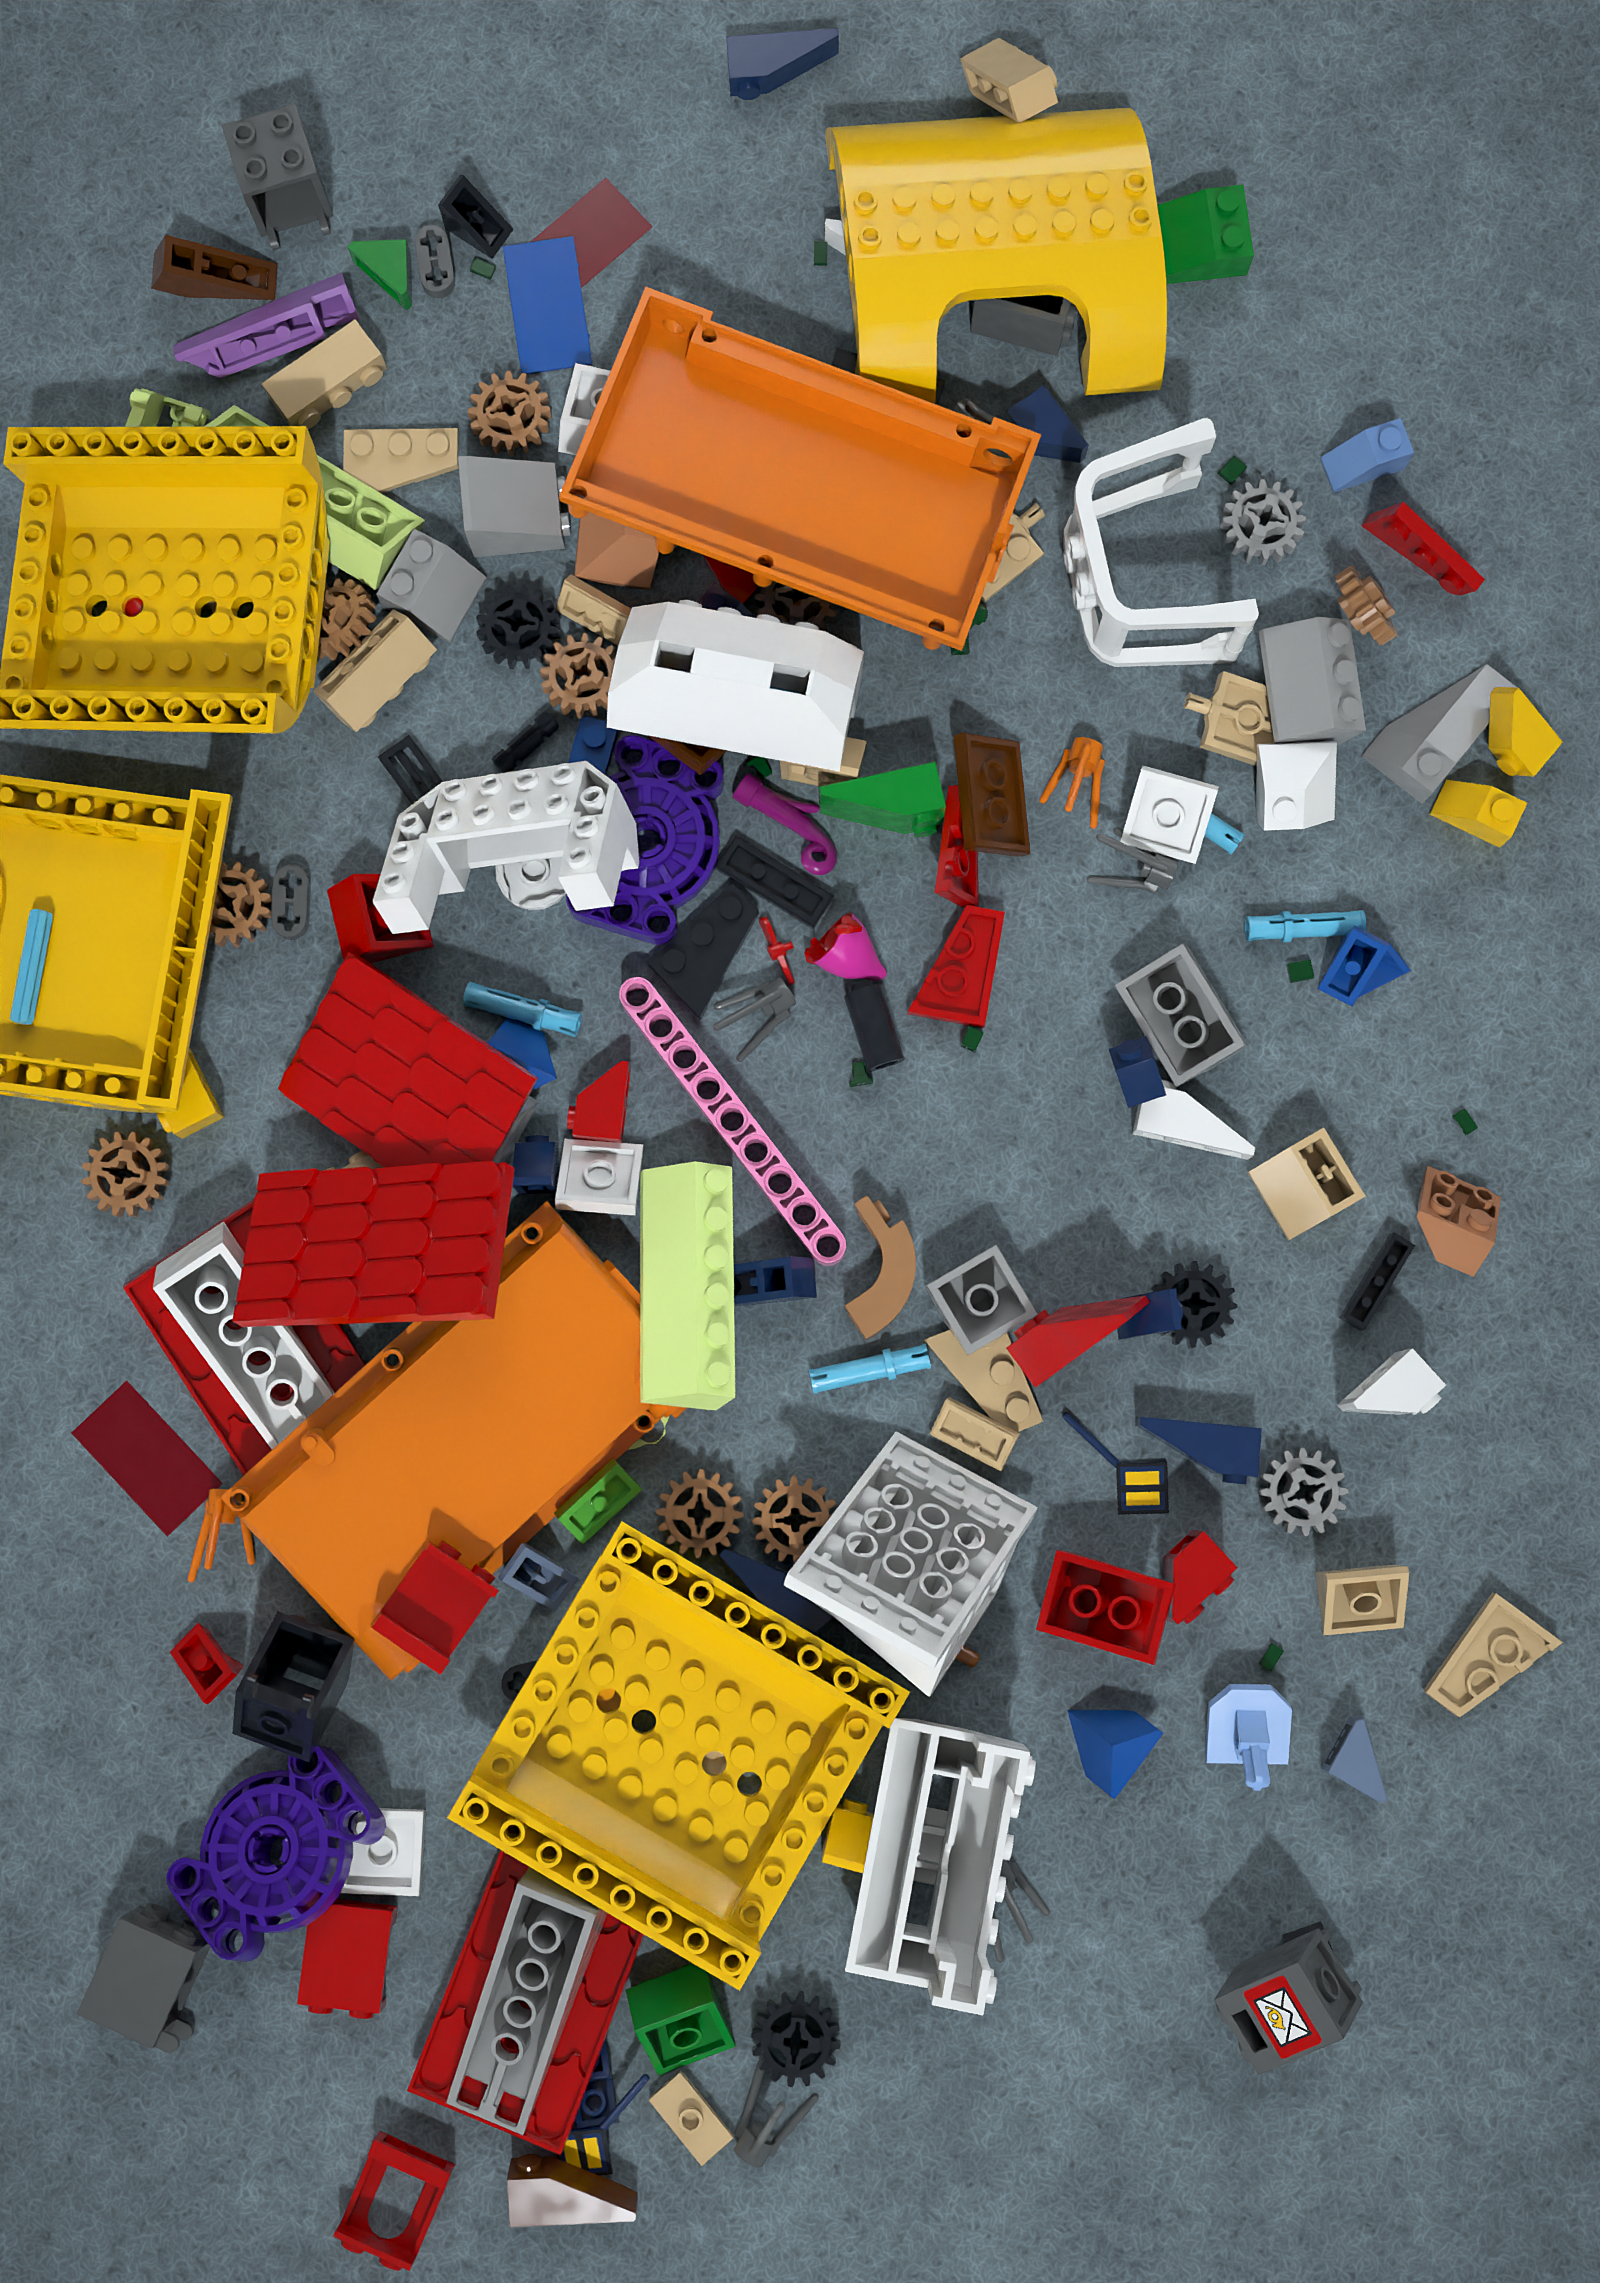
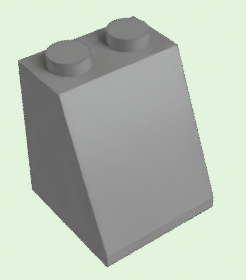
[458,456,571,558]

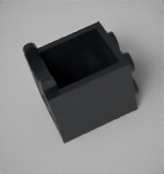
[232,1611,354,1762]

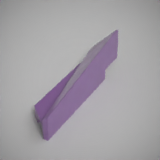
[173,273,360,378]

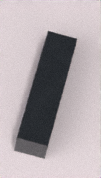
[1339,1232,1416,1331]

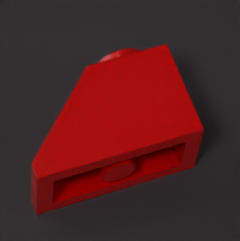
[567,1061,631,1143]

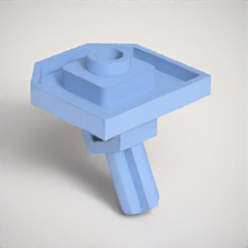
[1205,1684,1292,1791]

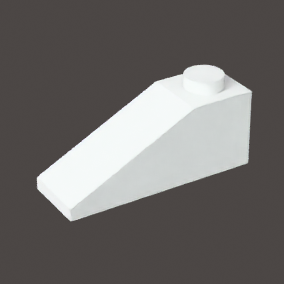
[1132,1080,1255,1160]

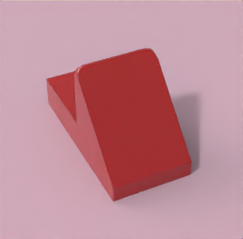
[169,1623,244,1705]

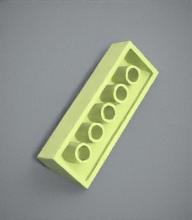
[204,405,425,590]
[640,1161,735,1410]

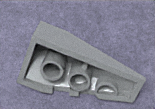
[1361,664,1516,804]

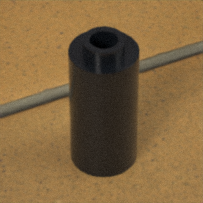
[844,980,905,1072]

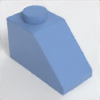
[1320,418,1414,493]

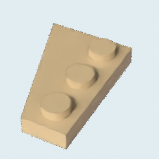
[343,428,459,494]
[923,1330,1044,1432]
[1423,1593,1563,1717]

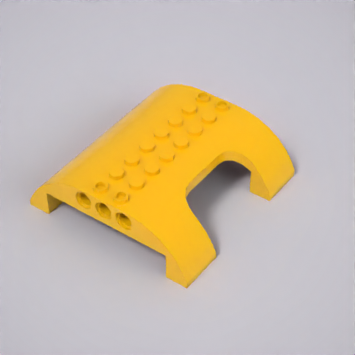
[825,108,1167,404]
[0,775,233,1113]

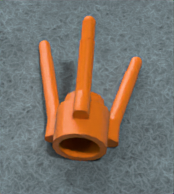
[1039,737,1105,829]
[187,1489,255,1583]

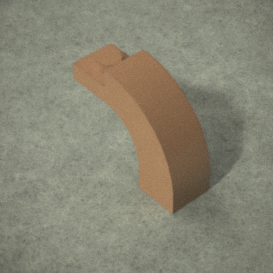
[844,1195,916,1341]

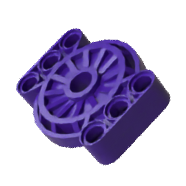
[566,735,724,946]
[166,1744,386,1962]

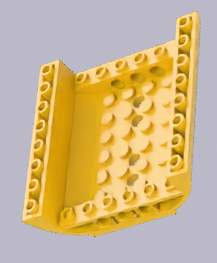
[0,426,330,734]
[447,1521,910,1991]

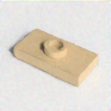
[555,574,631,646]
[930,1397,1020,1471]
[649,2070,734,2166]

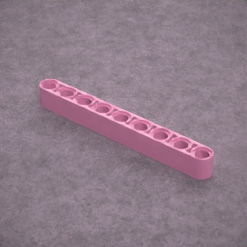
[619,977,846,1266]

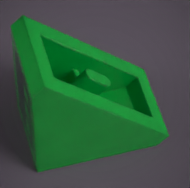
[347,239,412,311]

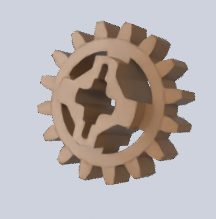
[468,371,552,456]
[1335,565,1398,645]
[317,579,376,660]
[540,633,616,719]
[208,862,272,948]
[81,1131,171,1218]
[656,1469,744,1558]
[752,1476,836,1563]

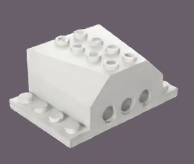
[784,1432,1038,1697]

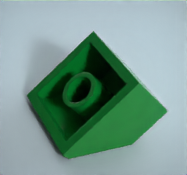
[626,1964,736,2076]

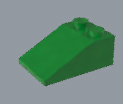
[1157,184,1254,284]
[819,762,946,838]

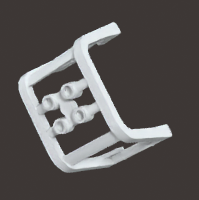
[1063,418,1259,667]

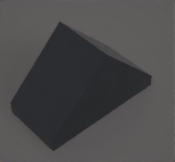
[438,175,514,259]

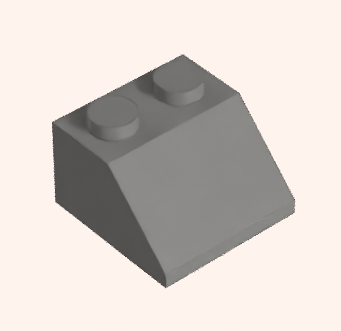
[376,529,487,643]
[924,1245,1037,1355]

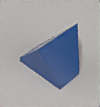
[1317,925,1411,1006]
[487,1018,557,1090]
[1067,1710,1164,1799]

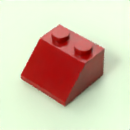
[327,874,434,963]

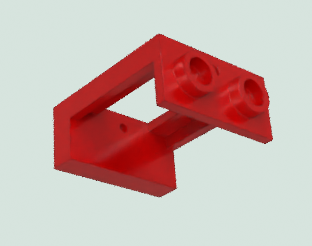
[333,2131,456,2271]

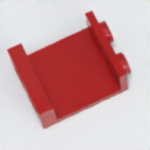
[371,1540,499,1675]
[297,1899,398,2019]

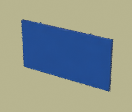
[503,236,592,374]

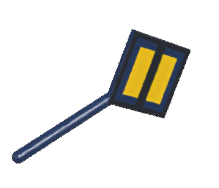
[1062,1412,1169,1515]
[556,2074,650,2175]

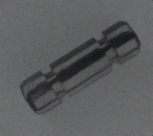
[492,711,559,773]

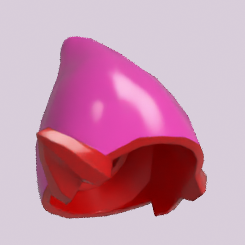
[804,912,887,981]

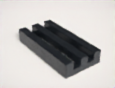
[378,735,443,804]

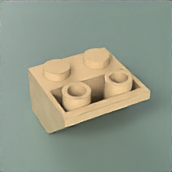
[1247,1128,1366,1241]

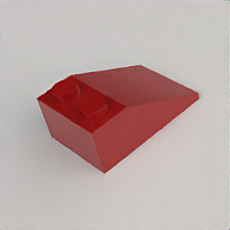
[1006,1295,1150,1388]
[1036,1550,1176,1665]

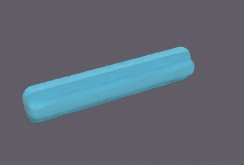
[9,909,53,1025]

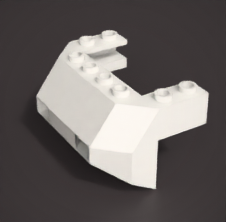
[607,600,864,772]
[845,1718,1036,2015]

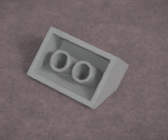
[1259,617,1366,746]
[1115,943,1249,1087]

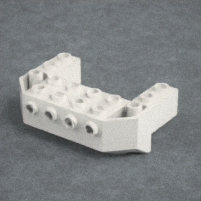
[373,761,639,934]

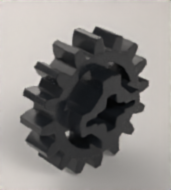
[476,584,560,670]
[1151,1261,1238,1349]
[751,1991,841,2087]

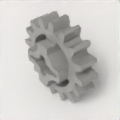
[1220,479,1306,565]
[1257,1448,1348,1536]

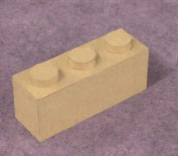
[960,38,1058,123]
[262,319,387,429]
[313,609,437,732]

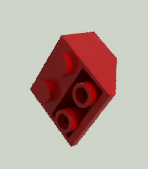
[1162,1530,1238,1625]

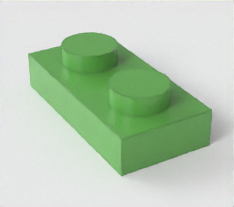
[554,1458,642,1544]

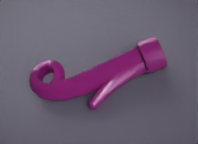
[732,772,837,875]

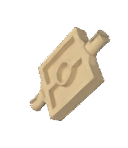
[981,504,1045,603]
[1184,671,1274,766]

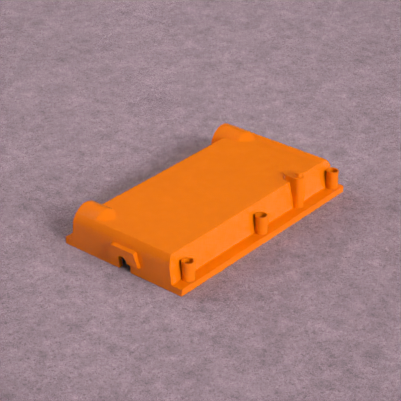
[559,287,1041,651]
[220,1201,688,1681]

